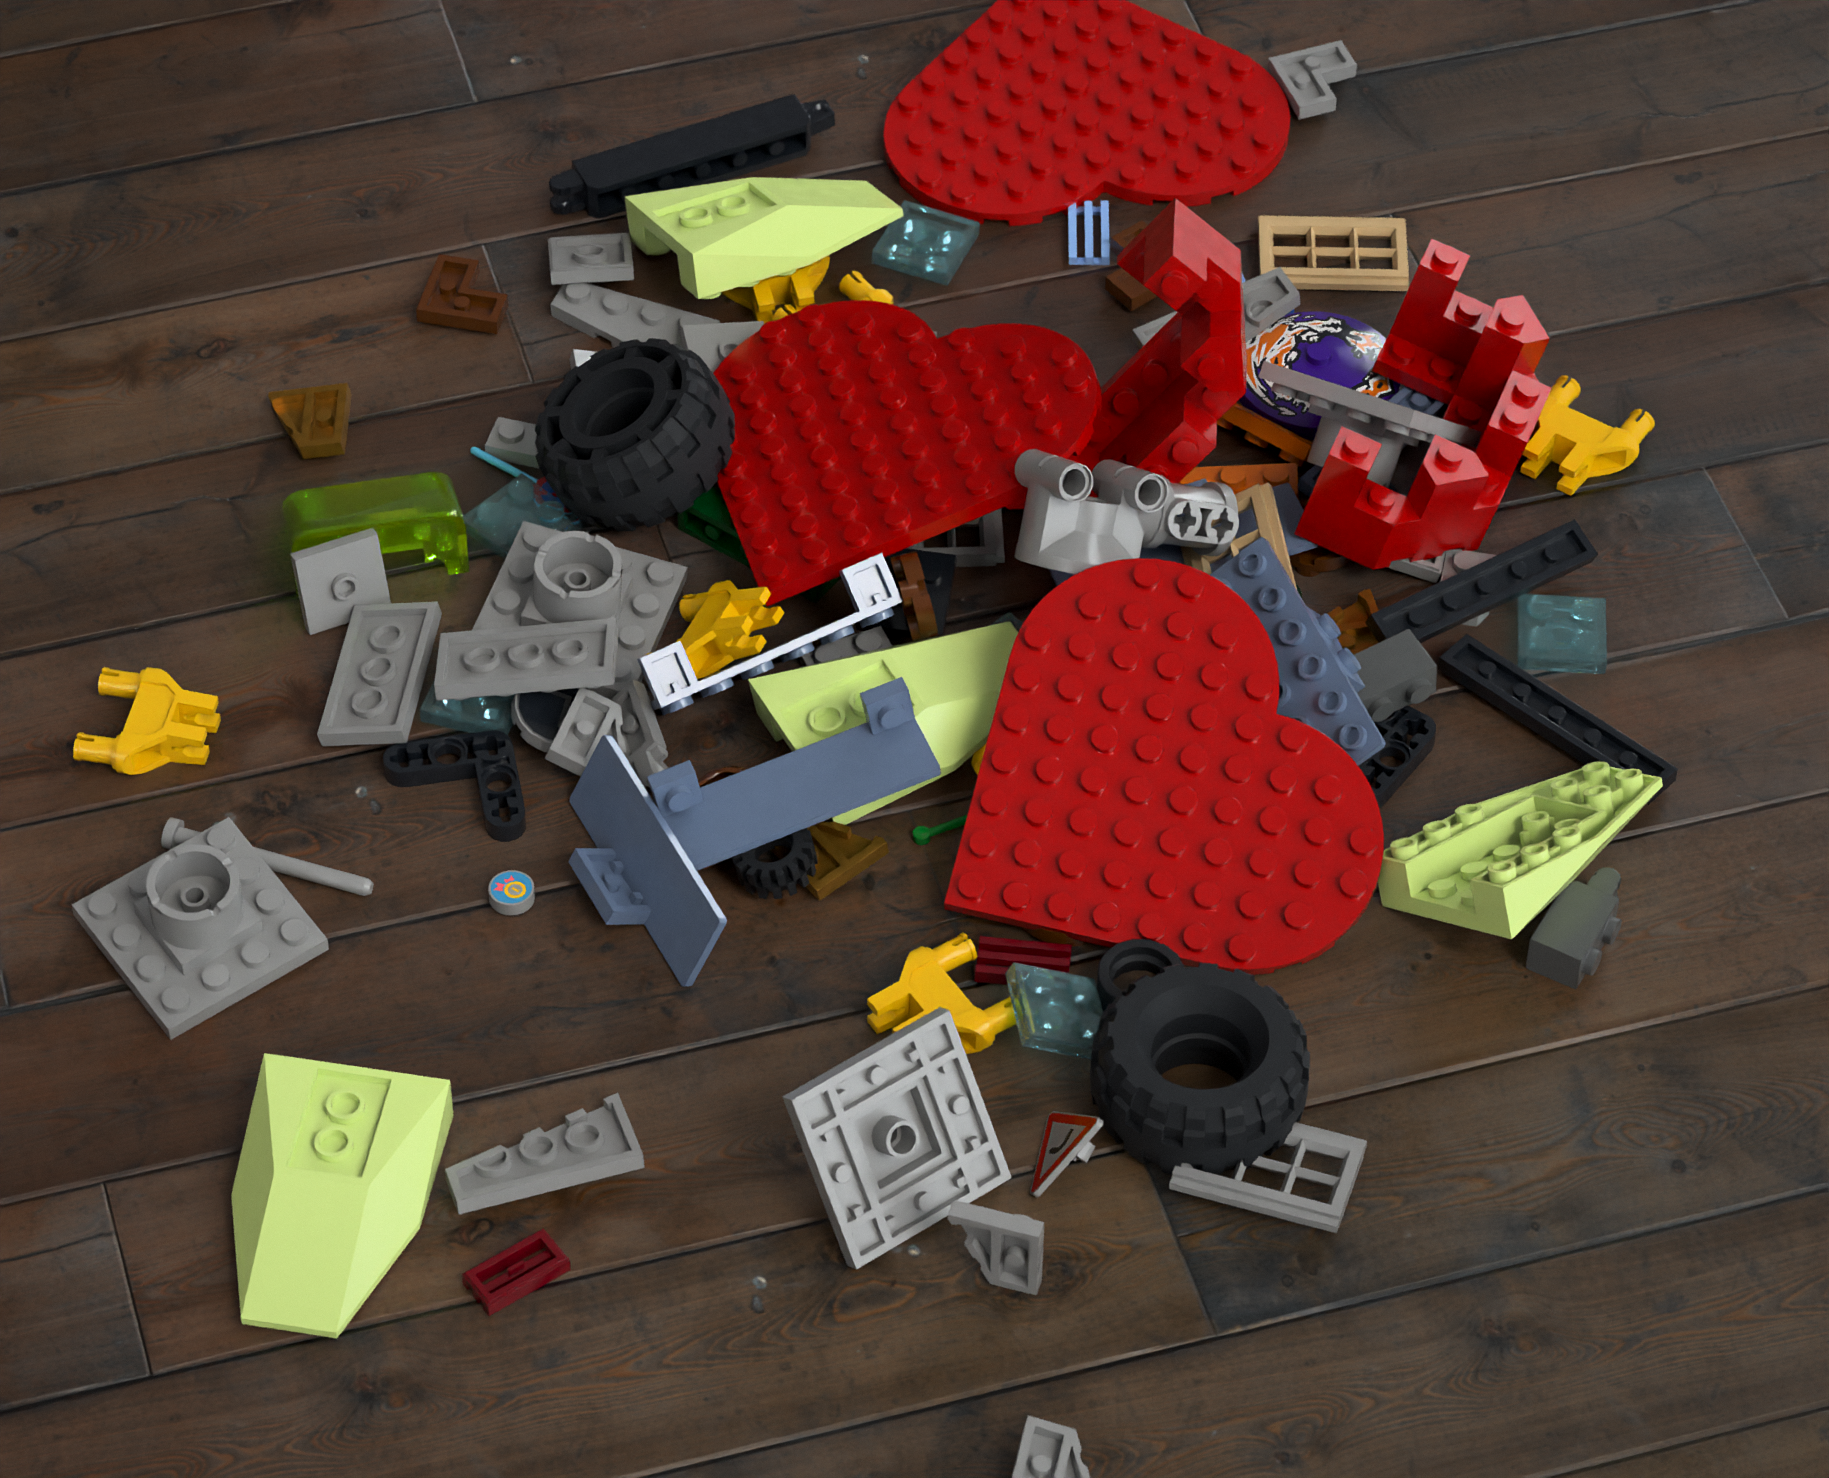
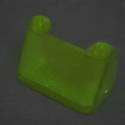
[282,472,469,596]

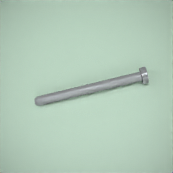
[161,817,374,896]

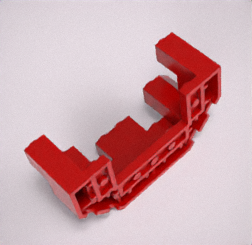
[1005,198,1247,510]
[1294,239,1552,570]

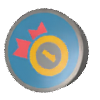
[488,870,535,916]

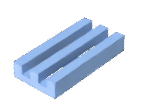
[1068,200,1110,265]

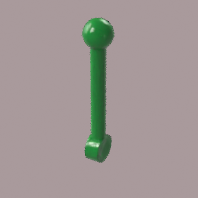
[913,814,968,845]

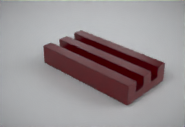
[975,936,1072,991]
[462,1228,571,1316]

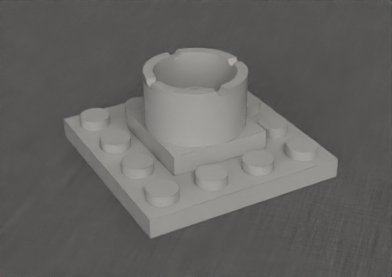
[1258,361,1482,488]
[472,521,688,700]
[72,817,329,1040]
[783,1007,1012,1269]

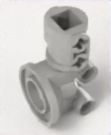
[1014,449,1239,574]

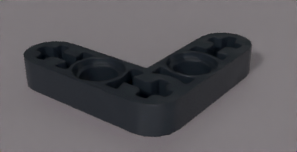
[1359,706,1436,808]
[383,730,526,842]

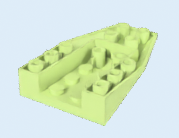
[625,177,903,299]
[748,621,1018,825]
[1378,761,1663,939]
[231,1053,453,1338]

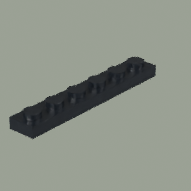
[1365,519,1598,643]
[1438,634,1678,805]

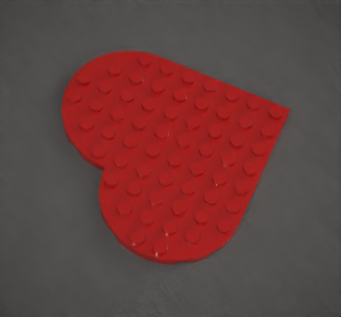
[883,0,1290,226]
[713,300,1102,607]
[944,558,1384,975]

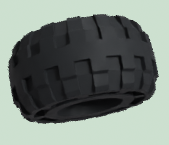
[535,338,735,532]
[1090,962,1310,1176]

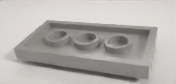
[317,601,442,746]
[434,618,619,700]

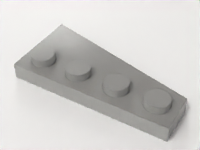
[1132,267,1300,349]
[551,283,720,348]
[445,1093,645,1214]

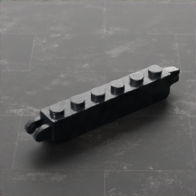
[549,94,835,219]

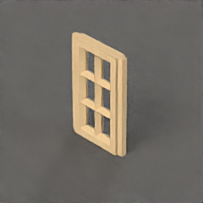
[1258,215,1409,291]
[1181,482,1297,590]

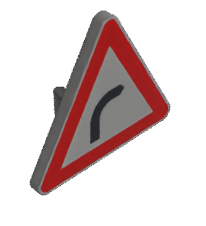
[1030,1111,1103,1198]

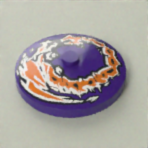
[1239,311,1401,440]

